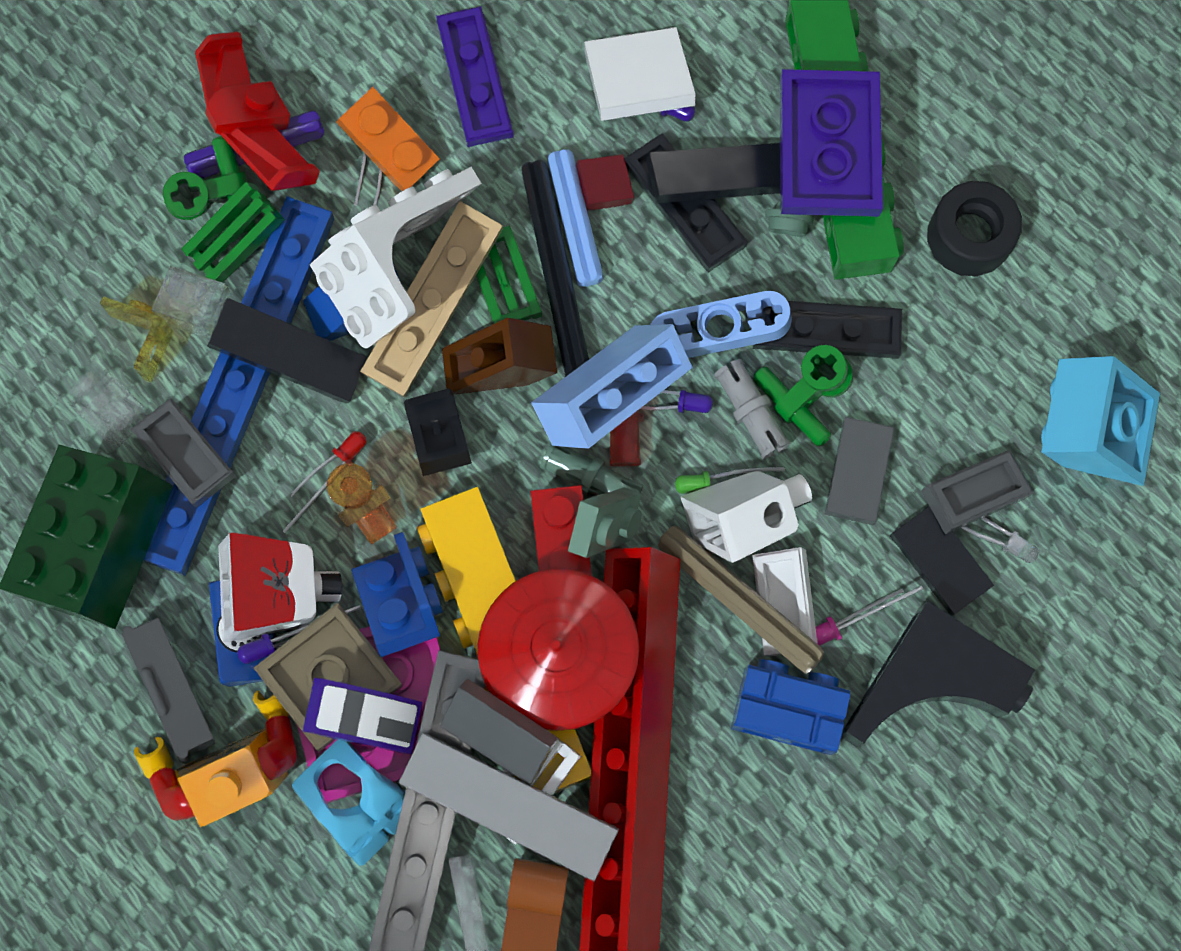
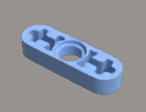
[650,291,792,358]

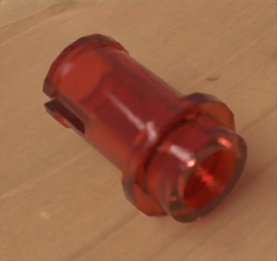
[609,410,644,467]

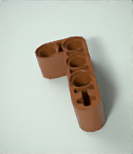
[501,858,569,951]

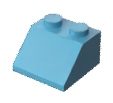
[1041,356,1160,486]

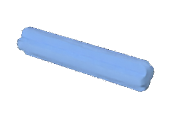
[548,149,603,287]

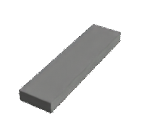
[399,733,619,881]

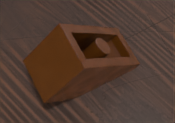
[442,318,557,395]

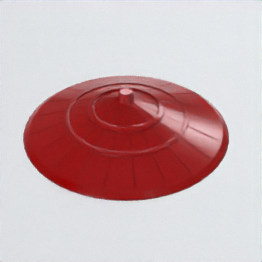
[478,569,639,731]

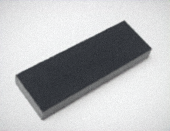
[624,133,748,273]
[646,143,780,204]
[207,297,367,404]
[753,301,902,359]

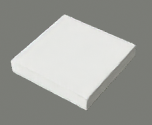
[584,27,695,121]

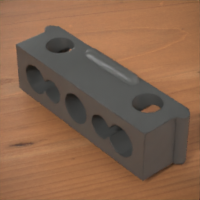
[122,617,216,764]

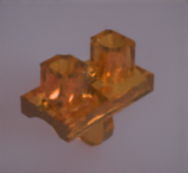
[327,463,397,545]

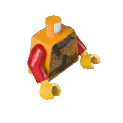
[134,690,297,827]

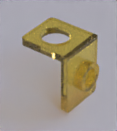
[100,296,174,383]

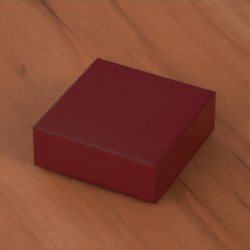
[576,154,634,211]

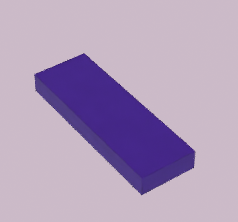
[436,6,514,147]

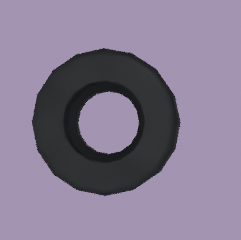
[927,181,1022,277]

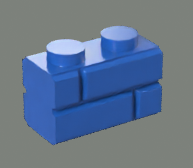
[730,659,851,755]

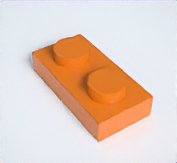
[336,87,440,191]

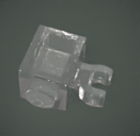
[151,265,234,340]

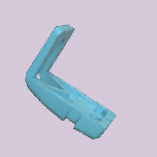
[292,740,405,866]

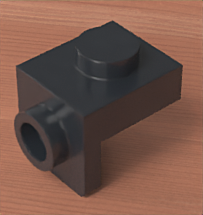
[404,389,472,476]

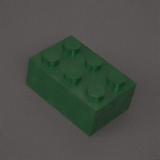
[0,444,173,629]

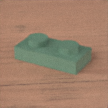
[568,487,642,558]

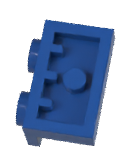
[351,532,443,657]

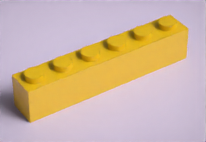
[417,486,591,794]

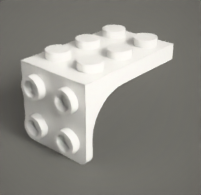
[310,167,482,348]

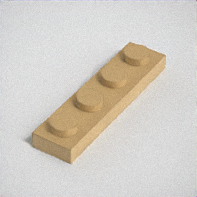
[360,201,503,398]

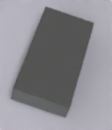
[131,398,237,508]
[824,417,894,525]
[921,450,1034,535]
[440,678,558,785]

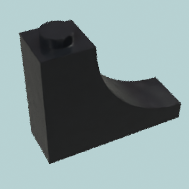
[841,601,1035,747]

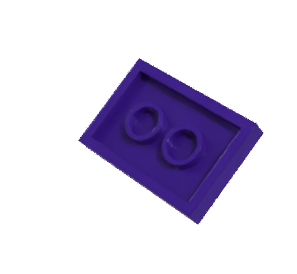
[780,69,883,217]

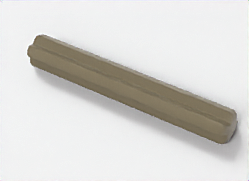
[658,525,825,674]

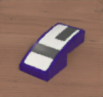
[303,678,422,754]

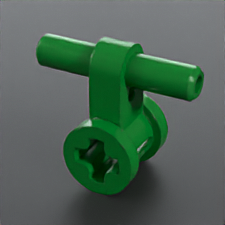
[163,136,255,233]
[753,345,854,446]

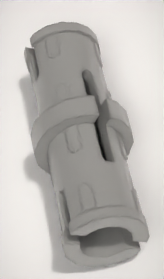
[714,359,791,460]

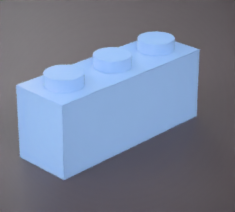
[531,324,692,448]

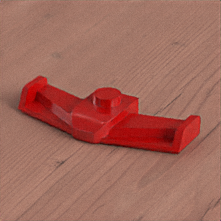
[195,32,320,191]

